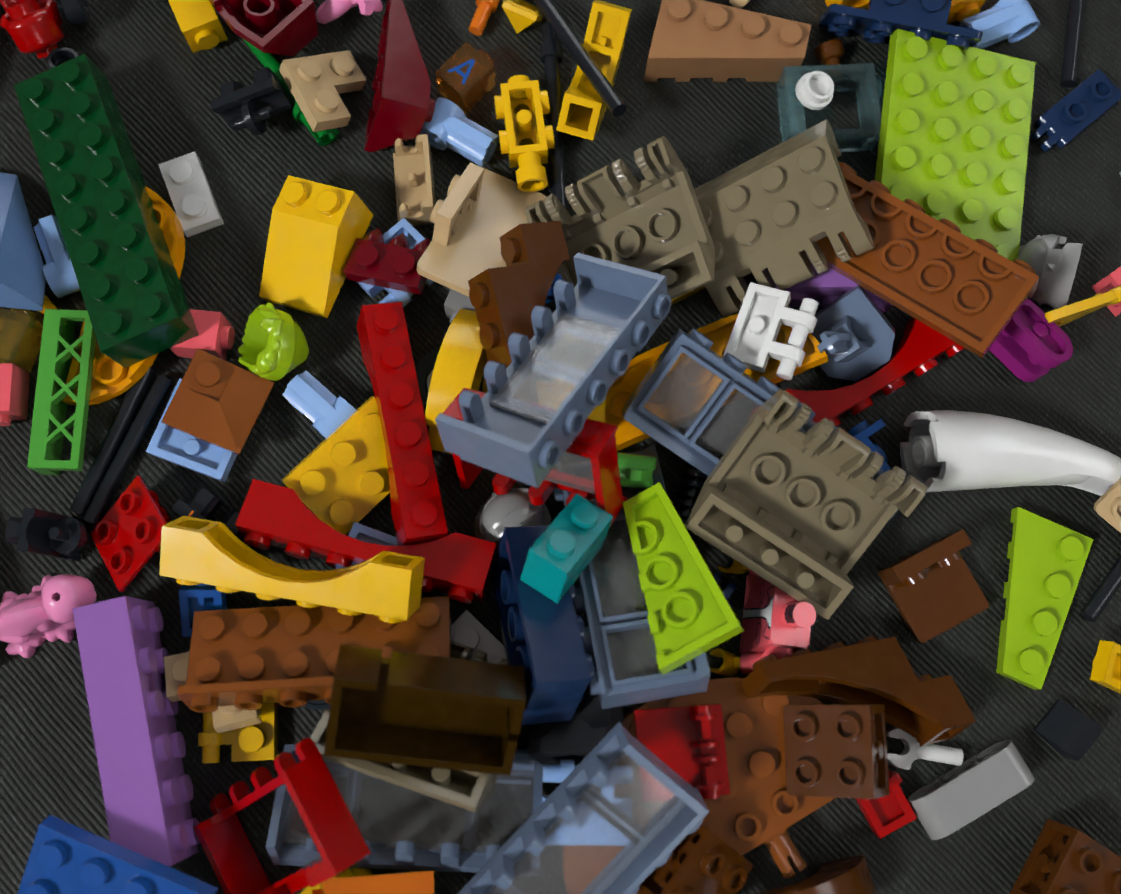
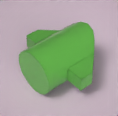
[617,453,657,489]

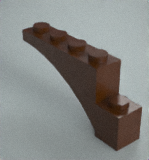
[468,221,570,406]
[741,636,976,747]

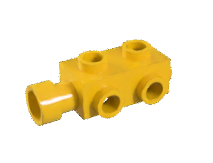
[494,75,554,192]

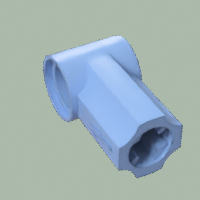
[958,0,1040,49]
[419,97,499,167]
[33,215,80,298]
[283,371,356,438]

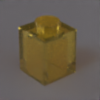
[0,308,43,372]

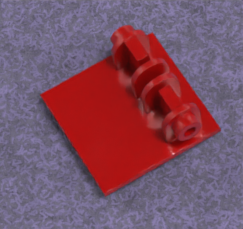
[90,475,172,592]
[634,703,730,802]

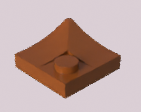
[161,348,274,455]

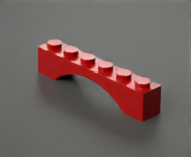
[356,302,448,546]
[747,317,966,427]
[235,479,496,604]

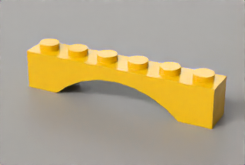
[159,516,425,623]

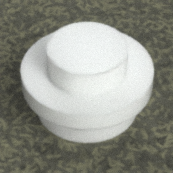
[795,71,834,110]

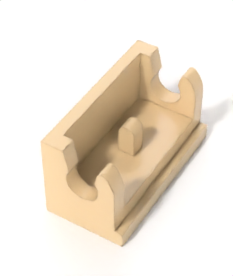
[393,134,435,225]

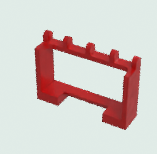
[193,738,371,894]

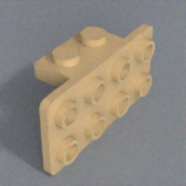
[417,162,546,297]

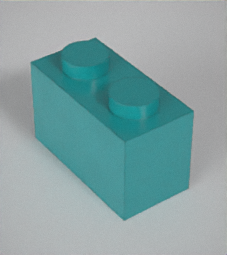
[520,494,614,603]

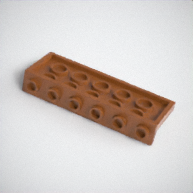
[804,162,1040,358]
[177,596,451,713]

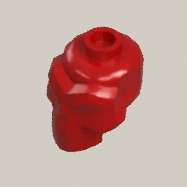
[0,0,64,59]

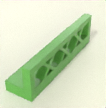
[27,309,96,475]

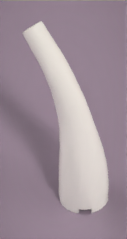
[900,410,1121,496]

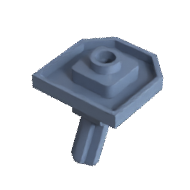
[811,285,895,381]

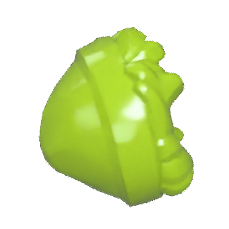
[238,303,309,381]

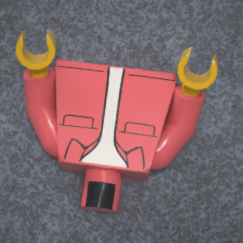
[710,551,816,677]

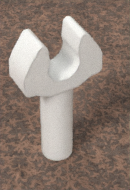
[886,726,964,770]

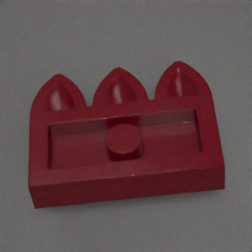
[344,228,431,295]

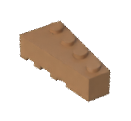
[644,0,811,82]

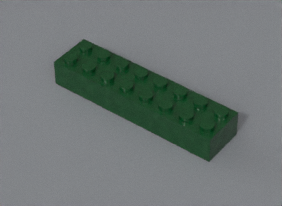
[14,53,199,368]

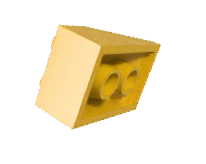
[259,175,373,318]

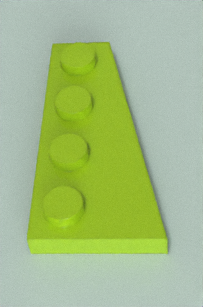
[623,482,744,675]
[996,507,1094,690]

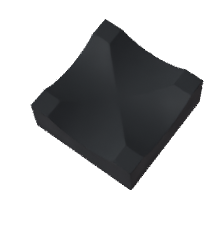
[528,662,625,764]

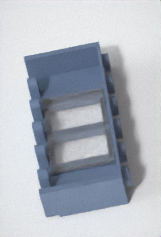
[435,252,671,488]

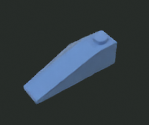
[0,173,46,311]

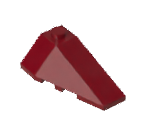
[209,0,318,57]
[364,0,435,153]

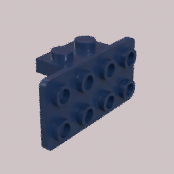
[819,0,983,50]

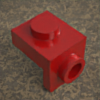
[855,770,917,839]

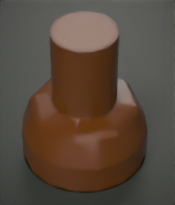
[814,39,845,81]

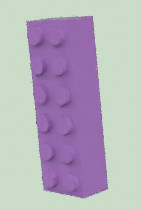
[73,596,200,866]

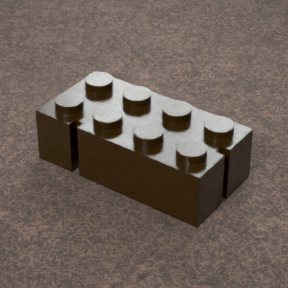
[324,645,526,776]

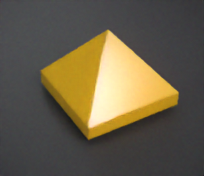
[502,0,544,34]

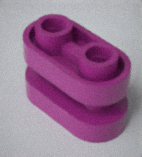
[989,299,1073,382]

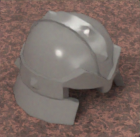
[1017,234,1083,309]
[475,488,551,558]

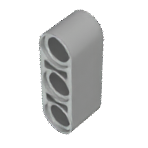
[907,740,1035,840]

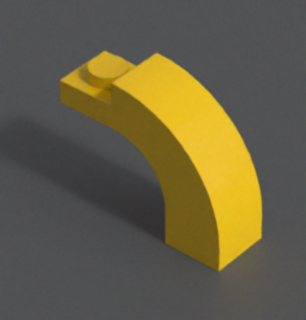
[556,0,632,141]
[425,308,488,454]

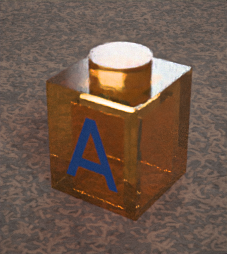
[435,42,496,115]

